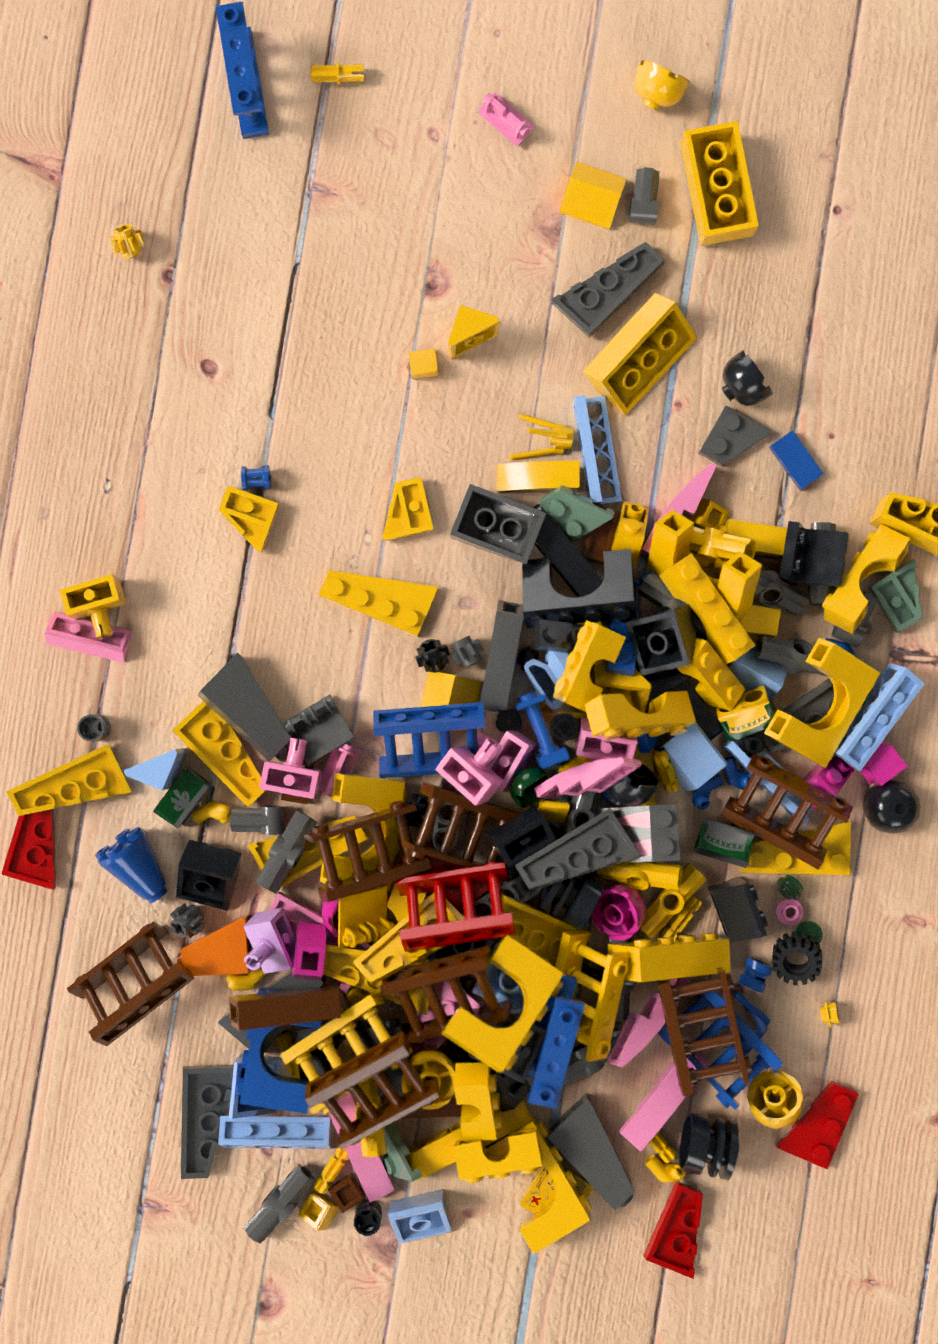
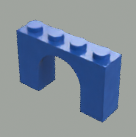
[237,988,323,1114]

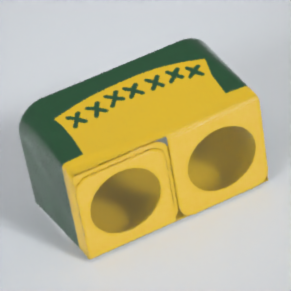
[716,685,777,741]

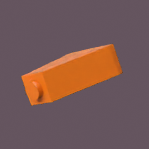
[177,915,251,976]

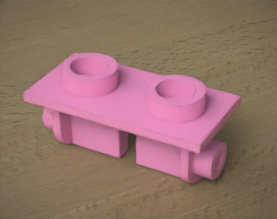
[477,92,535,147]
[319,743,362,797]

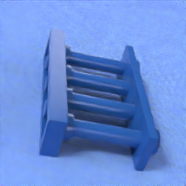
[215,1,269,139]
[514,691,569,769]
[373,702,485,778]
[527,974,585,1109]
[658,980,783,1110]

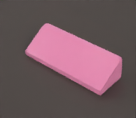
[44,612,132,663]

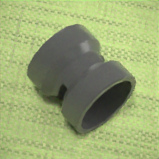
[77,714,111,741]

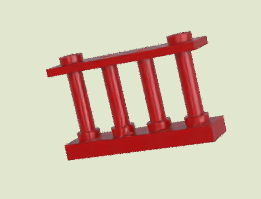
[395,862,516,952]

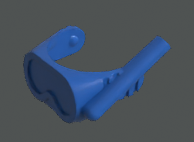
[723,992,770,1057]

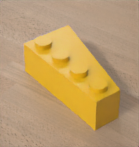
[869,492,938,556]
[608,933,731,982]

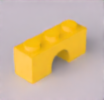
[553,621,626,712]
[677,638,746,711]
[454,1063,503,1141]
[453,1127,543,1183]

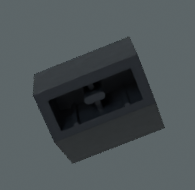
[487,806,556,879]
[708,877,768,942]

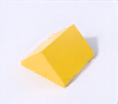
[559,162,627,230]
[448,305,500,359]
[421,672,481,733]

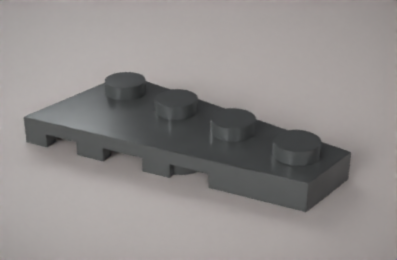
[551,242,665,338]
[759,678,834,753]
[515,808,640,891]
[181,1065,234,1179]

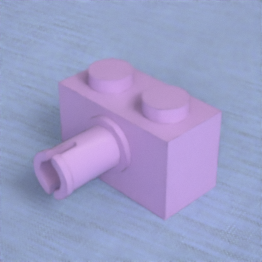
[243,908,296,974]

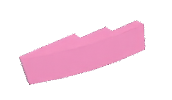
[640,463,717,556]
[534,757,641,800]
[607,977,691,1068]
[619,1052,709,1152]
[329,1094,395,1203]

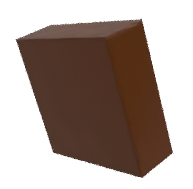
[328,1173,366,1213]

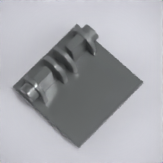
[284,694,355,766]

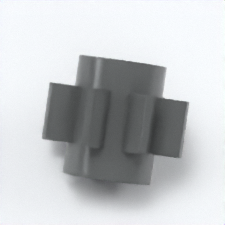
[450,635,484,669]
[170,903,204,938]

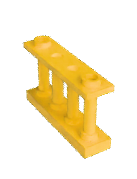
[555,929,630,1062]
[280,993,413,1115]

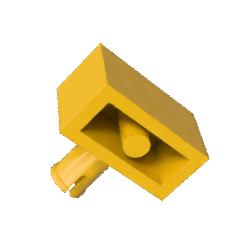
[59,574,127,639]

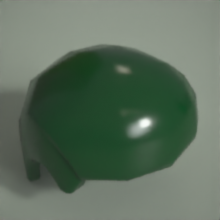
[509,767,549,809]

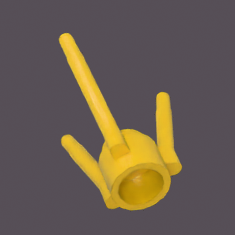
[509,414,573,460]

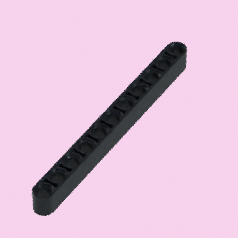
[532,504,723,741]

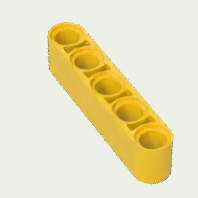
[405,1100,532,1181]

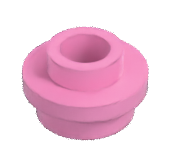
[775,898,803,926]

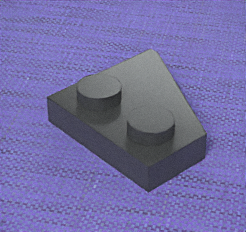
[698,405,771,466]

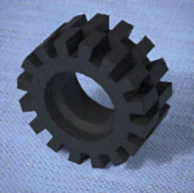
[772,931,822,986]

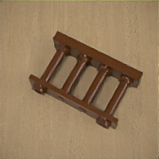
[720,754,853,869]
[401,782,520,868]
[304,800,431,903]
[67,921,195,1046]
[380,946,513,1044]
[657,967,752,1096]
[305,1031,439,1150]

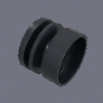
[538,872,606,930]
[679,1112,739,1180]

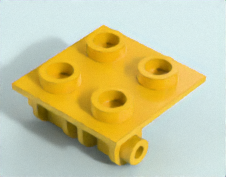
[338,885,395,949]

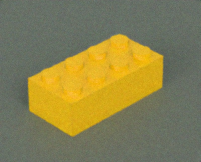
[680,120,759,246]

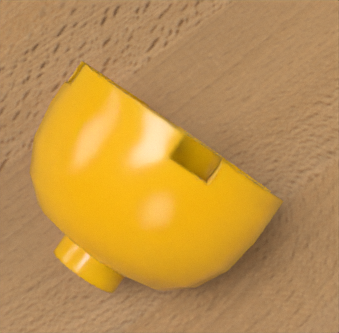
[634,60,690,111]
[402,1050,455,1109]
[747,1071,803,1129]

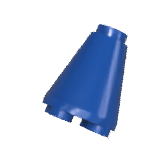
[95,826,167,903]

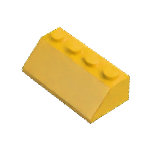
[582,293,698,415]

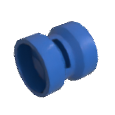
[738,957,773,993]

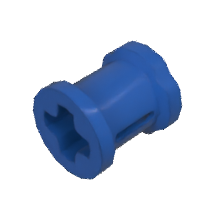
[241,465,271,491]

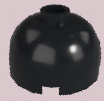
[721,350,773,406]
[606,763,659,806]
[863,780,921,834]

